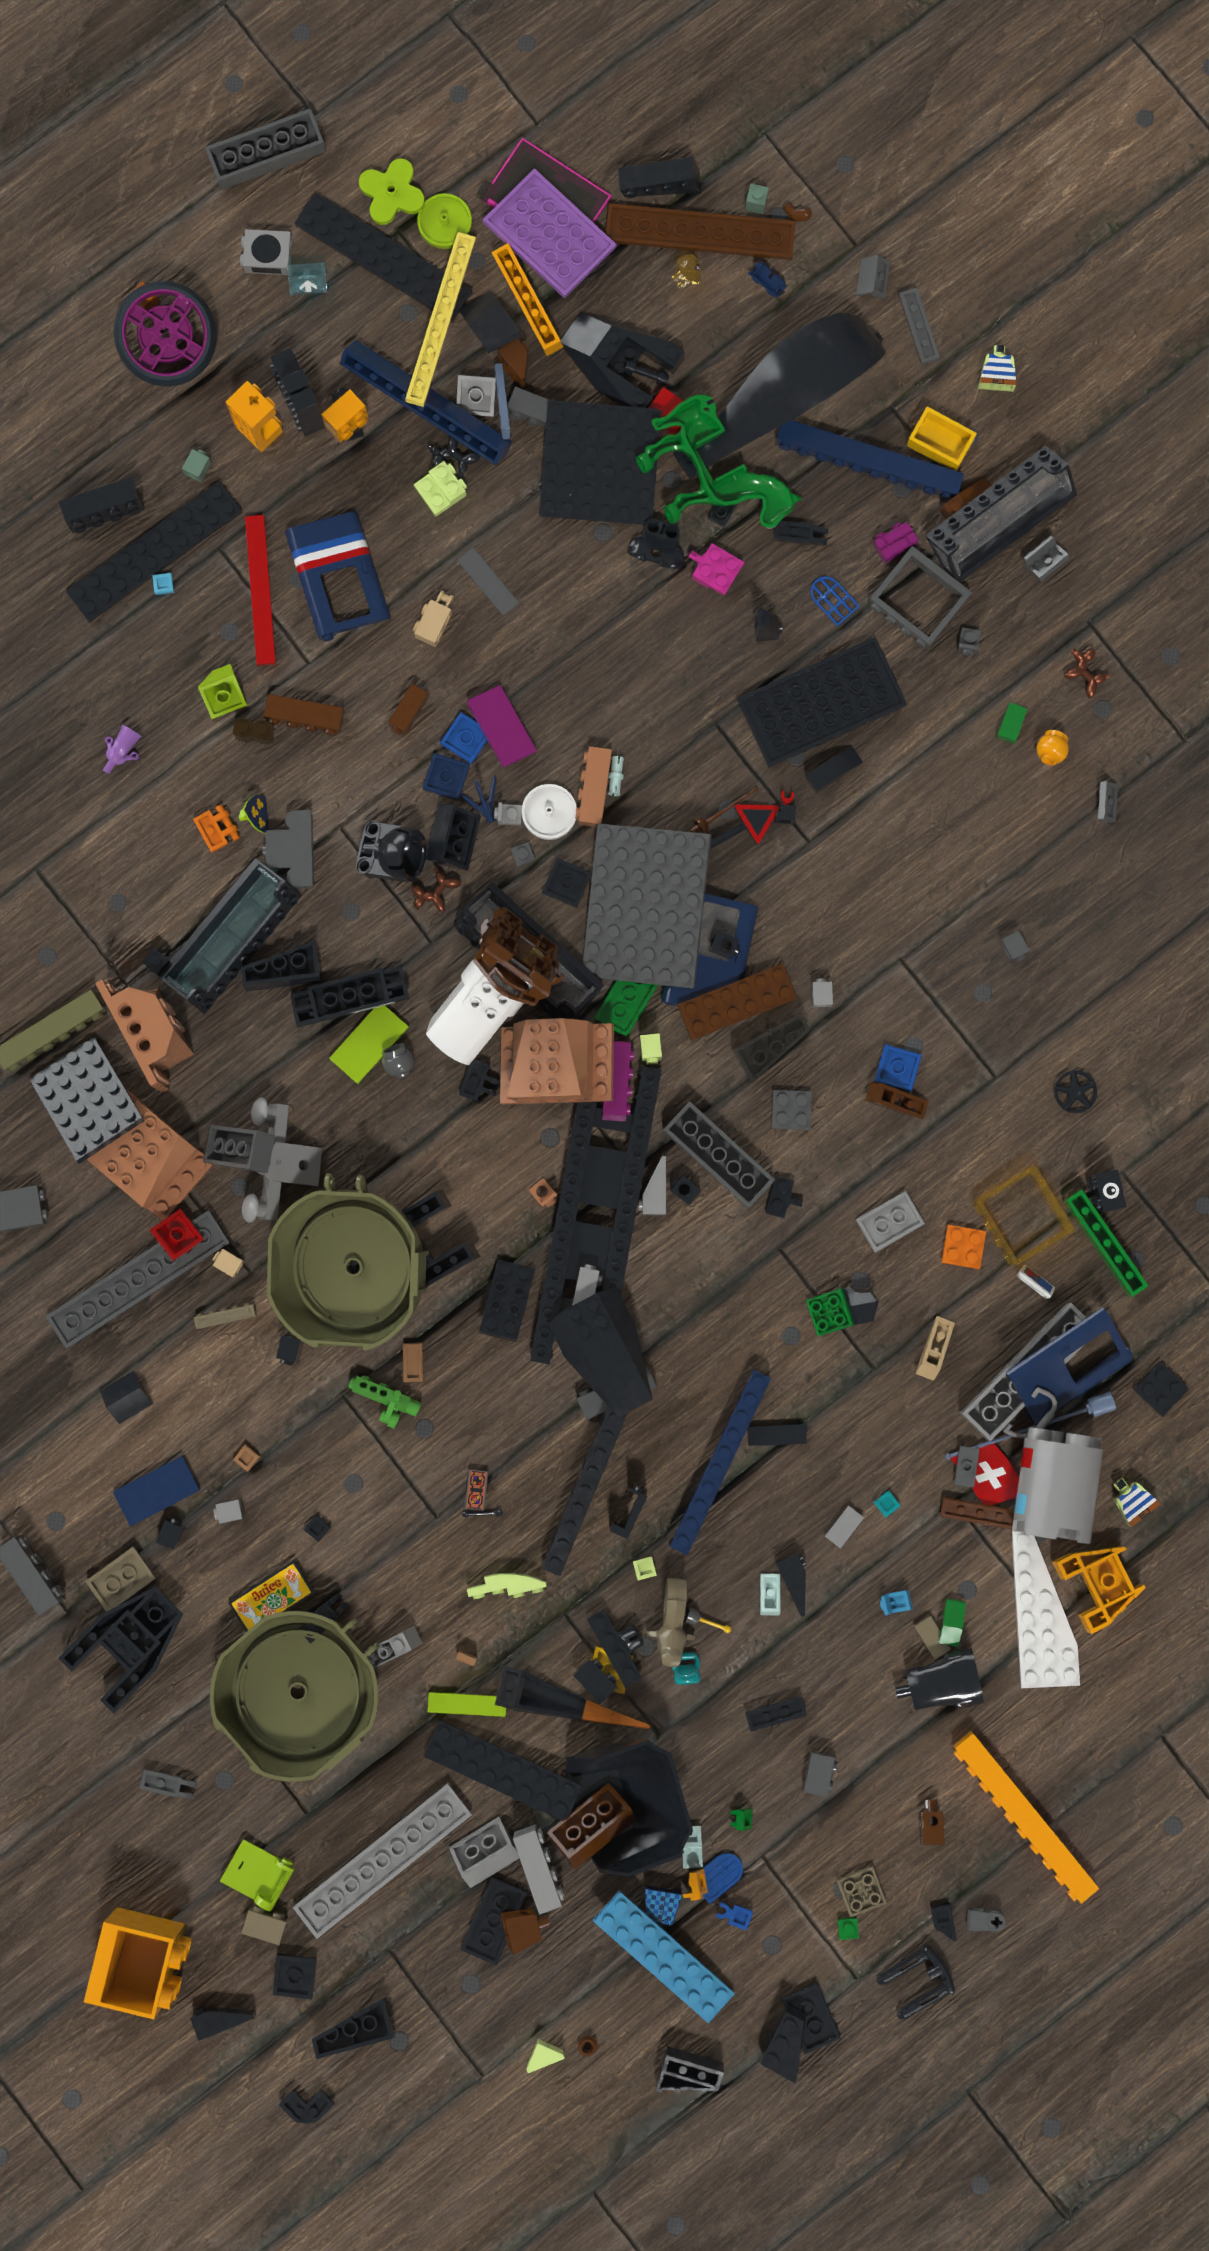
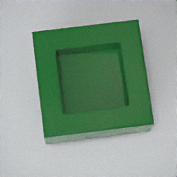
[837,1917,859,1940]

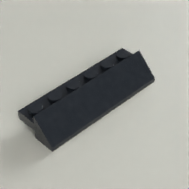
[290,966,409,1028]

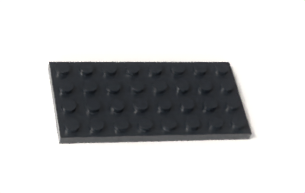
[737,637,907,768]

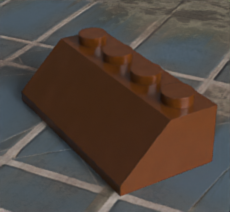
[547,1783,637,1869]

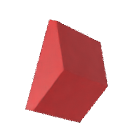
[149,1209,204,1261]

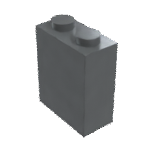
[0,1185,48,1232]

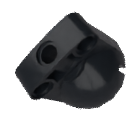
[356,820,427,882]

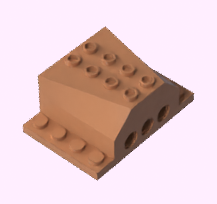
[95,980,194,1093]
[500,1018,614,1105]
[87,1089,213,1221]

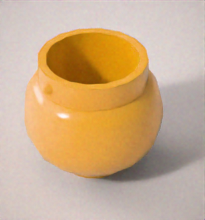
[1036,730,1069,765]

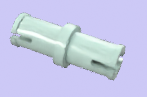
[608,756,624,796]

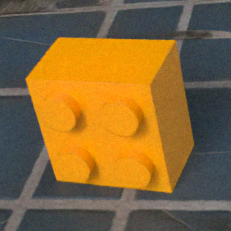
[322,389,368,443]

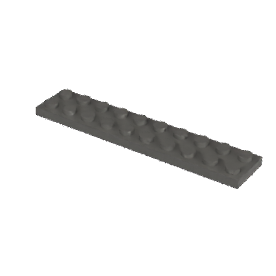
[45,1210,230,1349]

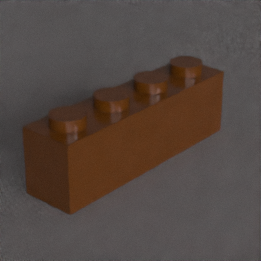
[264,694,345,736]

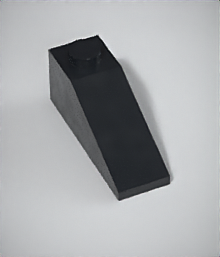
[754,608,782,642]
[775,1553,807,1617]
[190,2006,256,2041]

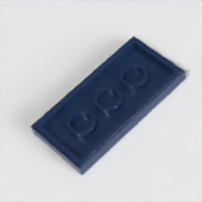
[113,1456,200,1526]

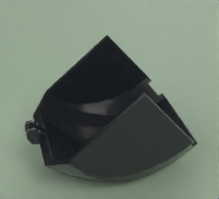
[565,1740,693,1877]

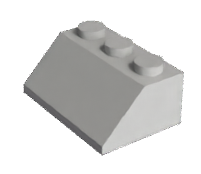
[449,1817,519,1888]

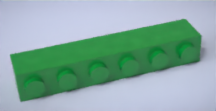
[1063,1190,1148,1297]

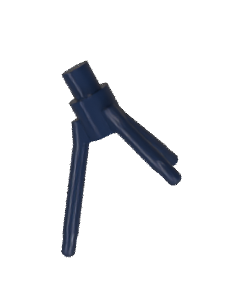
[461,776,496,823]

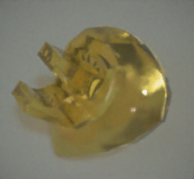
[672,254,701,289]

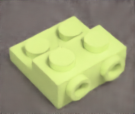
[414,461,467,517]

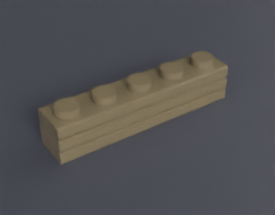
[194,1303,257,1329]

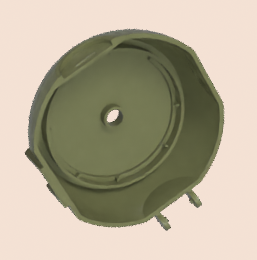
[267,1173,429,1350]
[210,1611,379,1782]

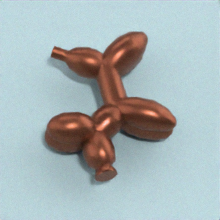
[1064,648,1110,699]
[412,867,461,912]

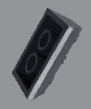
[426,804,481,871]

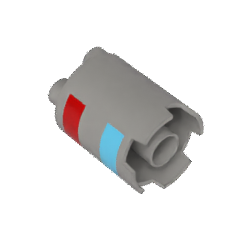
[1012,1427,1103,1544]

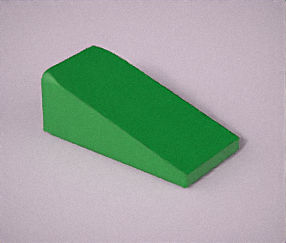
[996,702,1027,744]

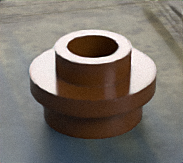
[578,2036,598,2056]

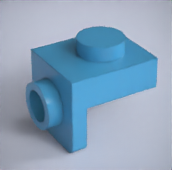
[880,1589,913,1616]

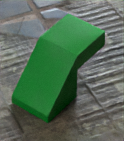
[939,1598,966,1647]

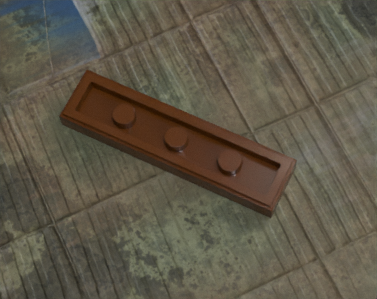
[940,1497,1015,1530]

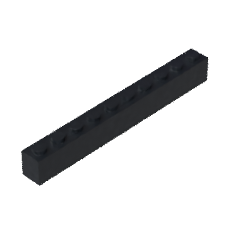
[541,1406,628,1576]

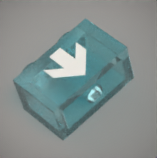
[287,262,327,295]

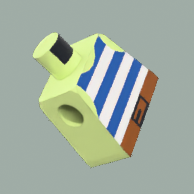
[978,345,1016,392]
[1113,1478,1161,1527]

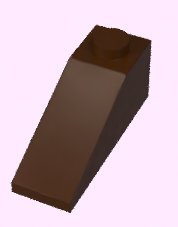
[940,478,992,520]
[865,1083,929,1119]

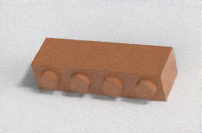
[575,746,612,827]

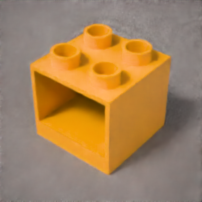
[84,1907,192,2019]

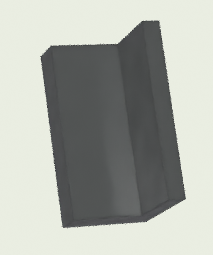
[856,255,890,299]

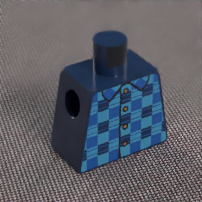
[645,1885,682,1928]

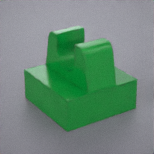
[730,1808,753,1831]

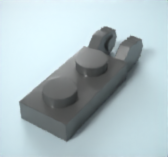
[139,1769,198,1799]

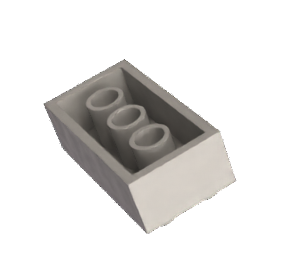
[513,1824,565,1915]

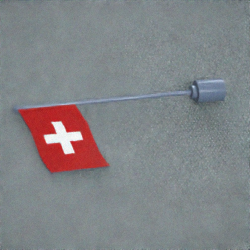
[945,1391,1116,1505]

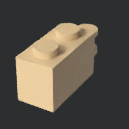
[413,590,454,647]

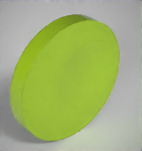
[417,193,472,249]

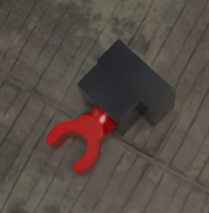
[775,791,796,825]

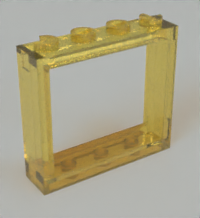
[973,1164,1075,1267]

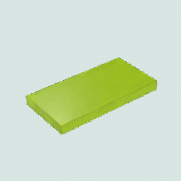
[329,1005,409,1084]

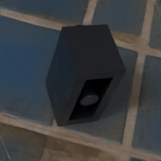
[276,1335,304,1365]
[573,1657,617,1704]

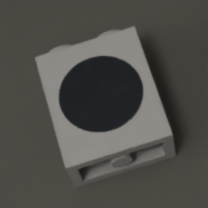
[240,229,292,275]

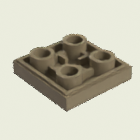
[836,1865,887,1918]

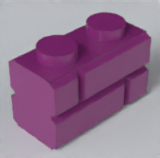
[873,522,918,564]

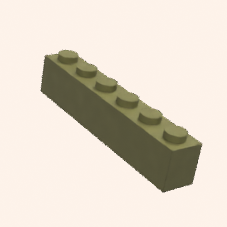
[0,990,106,1072]

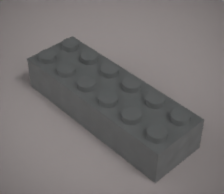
[205,108,326,190]
[663,1101,775,1209]

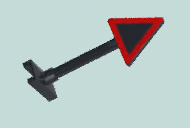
[710,804,780,849]

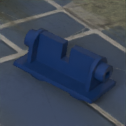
[748,261,787,298]

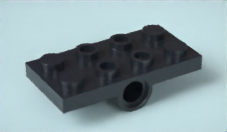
[479,1260,535,1342]

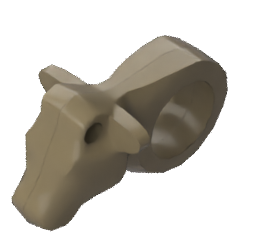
[646,1578,695,1667]

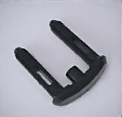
[877,1945,955,2019]

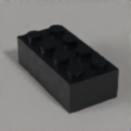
[59,477,144,533]

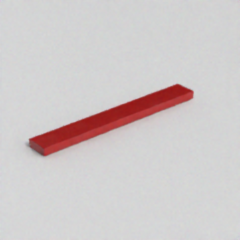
[245,515,276,666]

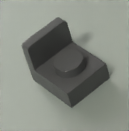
[957,628,981,656]

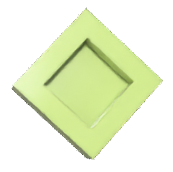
[633,1556,657,1580]

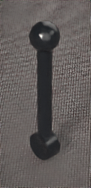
[462,1509,503,1518]

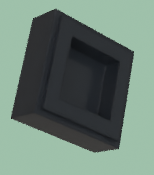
[304,1514,331,1542]

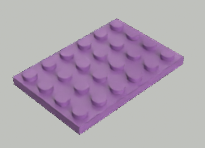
[483,168,617,299]

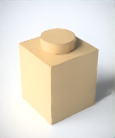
[213,1249,245,1278]

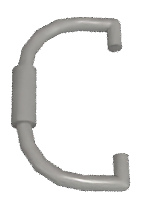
[1003,1387,1057,1438]

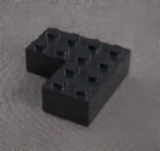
[269,348,325,436]

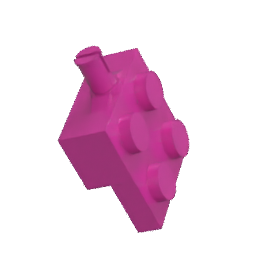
[689,544,744,596]

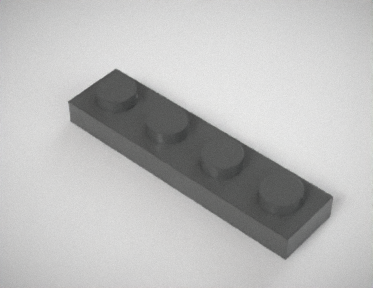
[898,288,940,365]

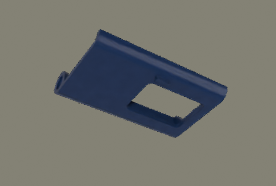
[1006,1307,1133,1425]

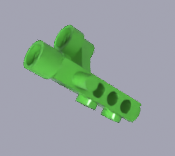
[348,1376,422,1429]

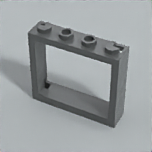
[868,546,972,649]

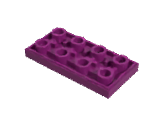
[466,685,537,768]

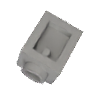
[494,802,522,826]

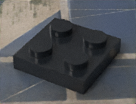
[542,858,592,908]
[1133,1362,1189,1417]
[273,1954,317,2000]

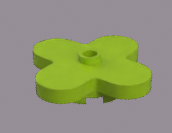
[359,159,425,225]

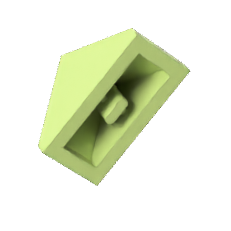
[527,2039,565,2073]

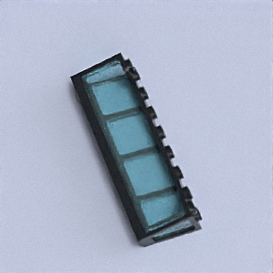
[158,858,301,1014]

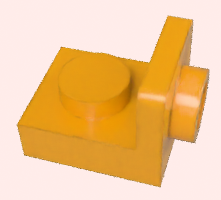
[682,1869,708,1901]

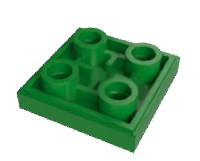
[806,1288,855,1337]

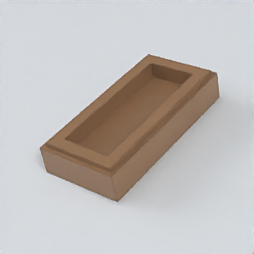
[403,1343,423,1382]

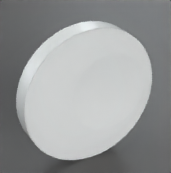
[522,784,577,840]

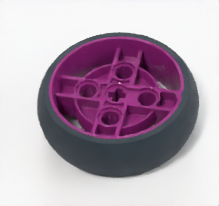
[114,281,217,387]

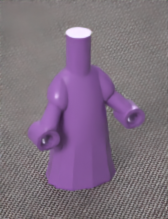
[103,724,142,774]

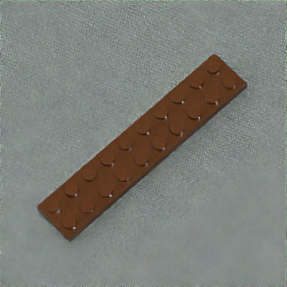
[606,203,796,260]

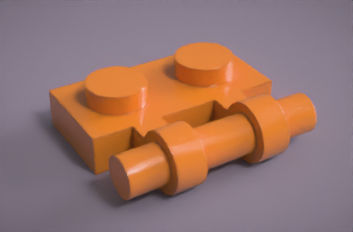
[193,804,240,853]

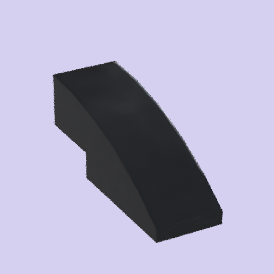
[805,747,863,793]

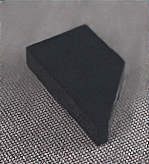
[930,1903,957,1941]

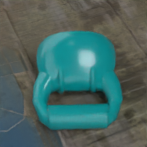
[672,1651,701,1685]

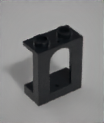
[610,1485,648,1539]

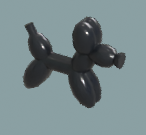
[428,437,480,478]

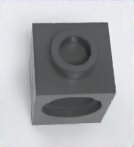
[1000,931,1029,963]

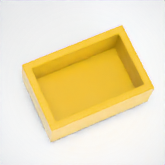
[907,407,977,471]

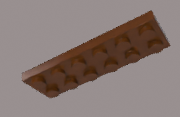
[677,963,797,1040]

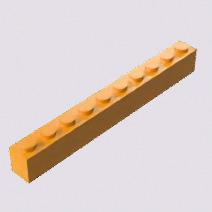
[953,1731,1099,1904]

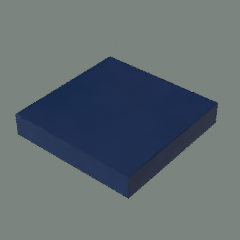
[422,753,470,801]

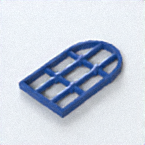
[810,577,860,627]

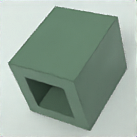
[745,184,769,214]
[182,449,211,483]

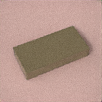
[914,1616,951,1660]

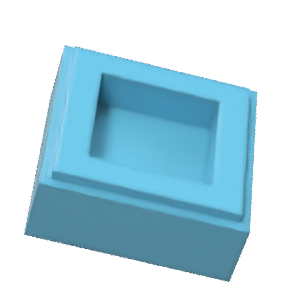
[152,573,174,595]

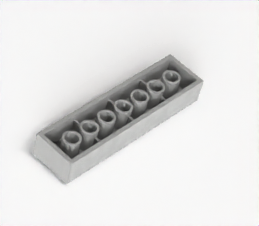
[960,1303,1086,1441]

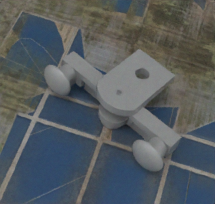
[242,1097,322,1223]

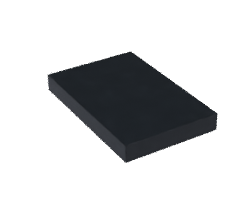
[781,1982,841,2054]

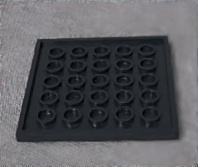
[539,400,662,525]

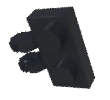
[459,1059,500,1102]

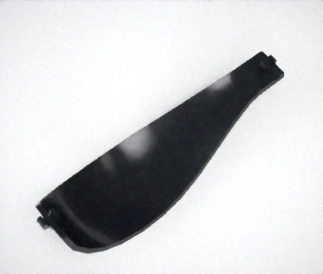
[673,313,886,479]

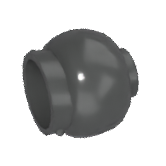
[382,1043,415,1078]

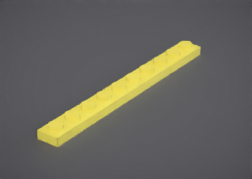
[405,232,476,407]

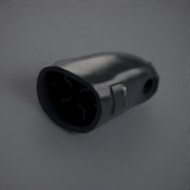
[895,1648,984,1710]

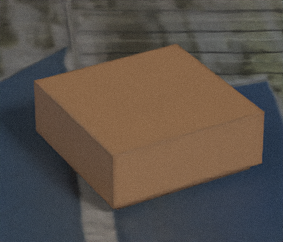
[233,1445,261,1472]
[456,1650,477,1666]

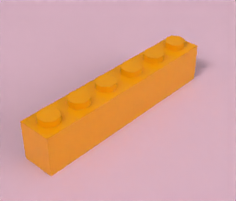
[492,243,563,356]

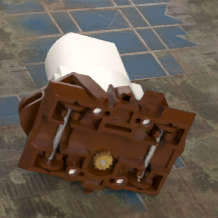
[426,907,564,1065]

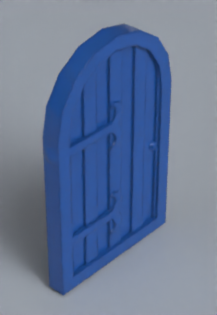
[702,1853,743,1904]

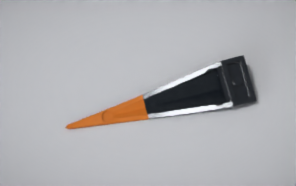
[495,1666,650,1729]

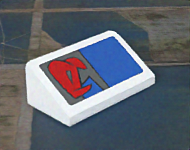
[1016,1265,1055,1299]

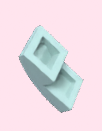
[682,1826,703,1869]

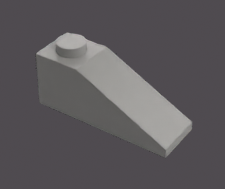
[639,1156,666,1215]

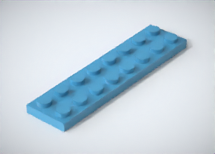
[593,1890,735,2023]

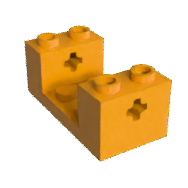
[226,381,283,453]

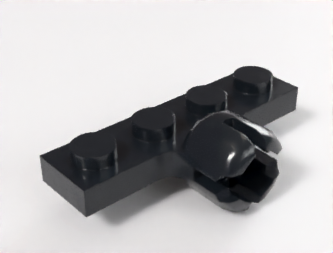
[587,1609,644,1688]

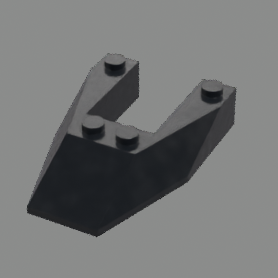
[561,312,685,408]
[350,1189,481,1287]
[58,1586,183,1714]

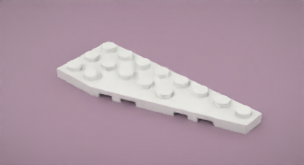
[1011,1530,1080,1688]

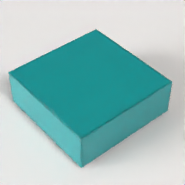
[873,1490,901,1518]

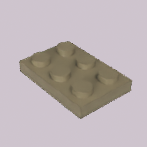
[85,1546,156,1612]

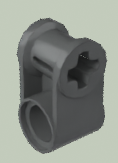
[967,1908,1006,1932]

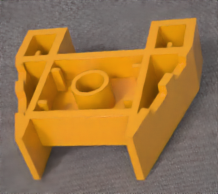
[1052,1546,1146,1634]

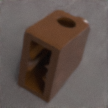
[920,1800,944,1845]
[500,1909,550,1955]

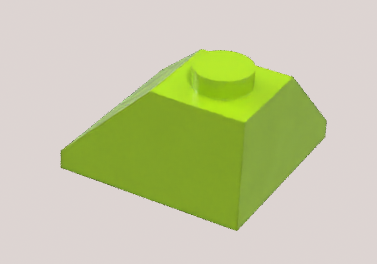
[198,664,247,719]

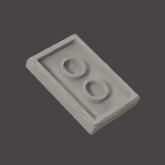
[855,1191,925,1253]

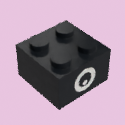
[1087,1169,1127,1214]

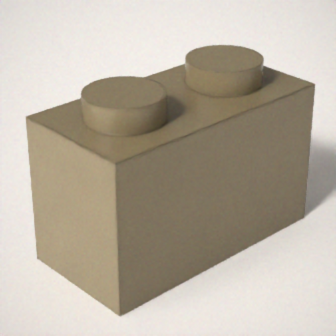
[241,1906,288,1945]

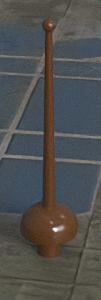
[690,787,758,834]

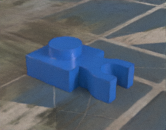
[716,1901,753,1931]

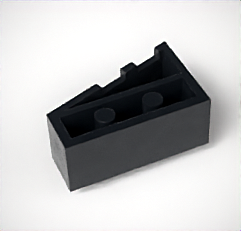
[655,2046,724,2092]

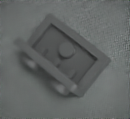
[1024,535,1070,582]

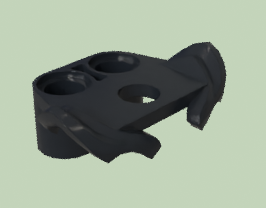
[627,519,684,569]

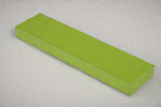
[428,1692,506,1717]

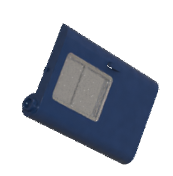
[661,894,759,1006]

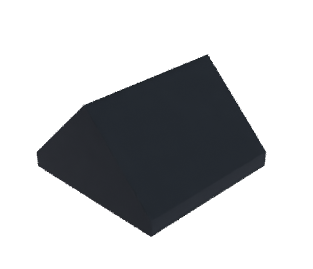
[100,1371,153,1424]

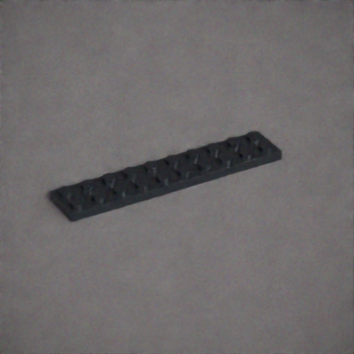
[295,193,473,323]
[66,481,242,623]

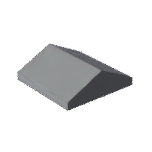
[456,375,496,417]

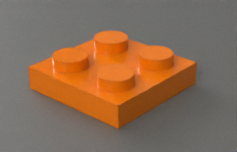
[941,1225,986,1270]

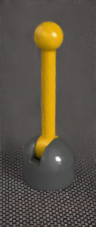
[685,1607,731,1633]

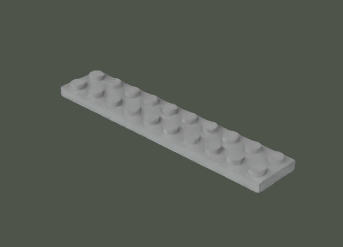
[293,1783,472,1939]

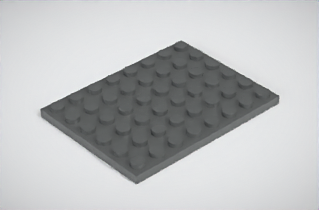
[583,824,711,989]

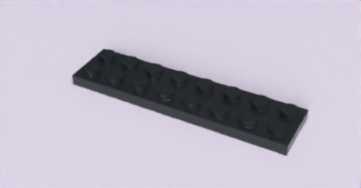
[424,1720,583,1820]

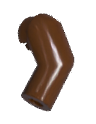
[783,203,812,222]

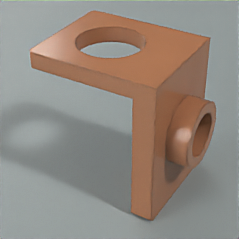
[529,1178,558,1208]

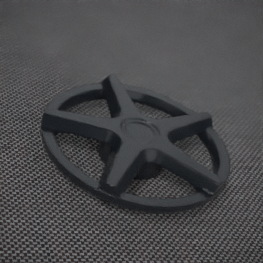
[1054,1070,1098,1113]

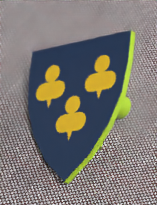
[239,795,269,834]

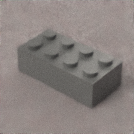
[203,1125,275,1173]
[0,1535,65,1615]

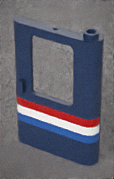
[285,512,391,642]

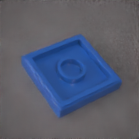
[440,712,488,765]
[874,1044,922,1092]

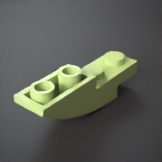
[467,1573,547,1599]

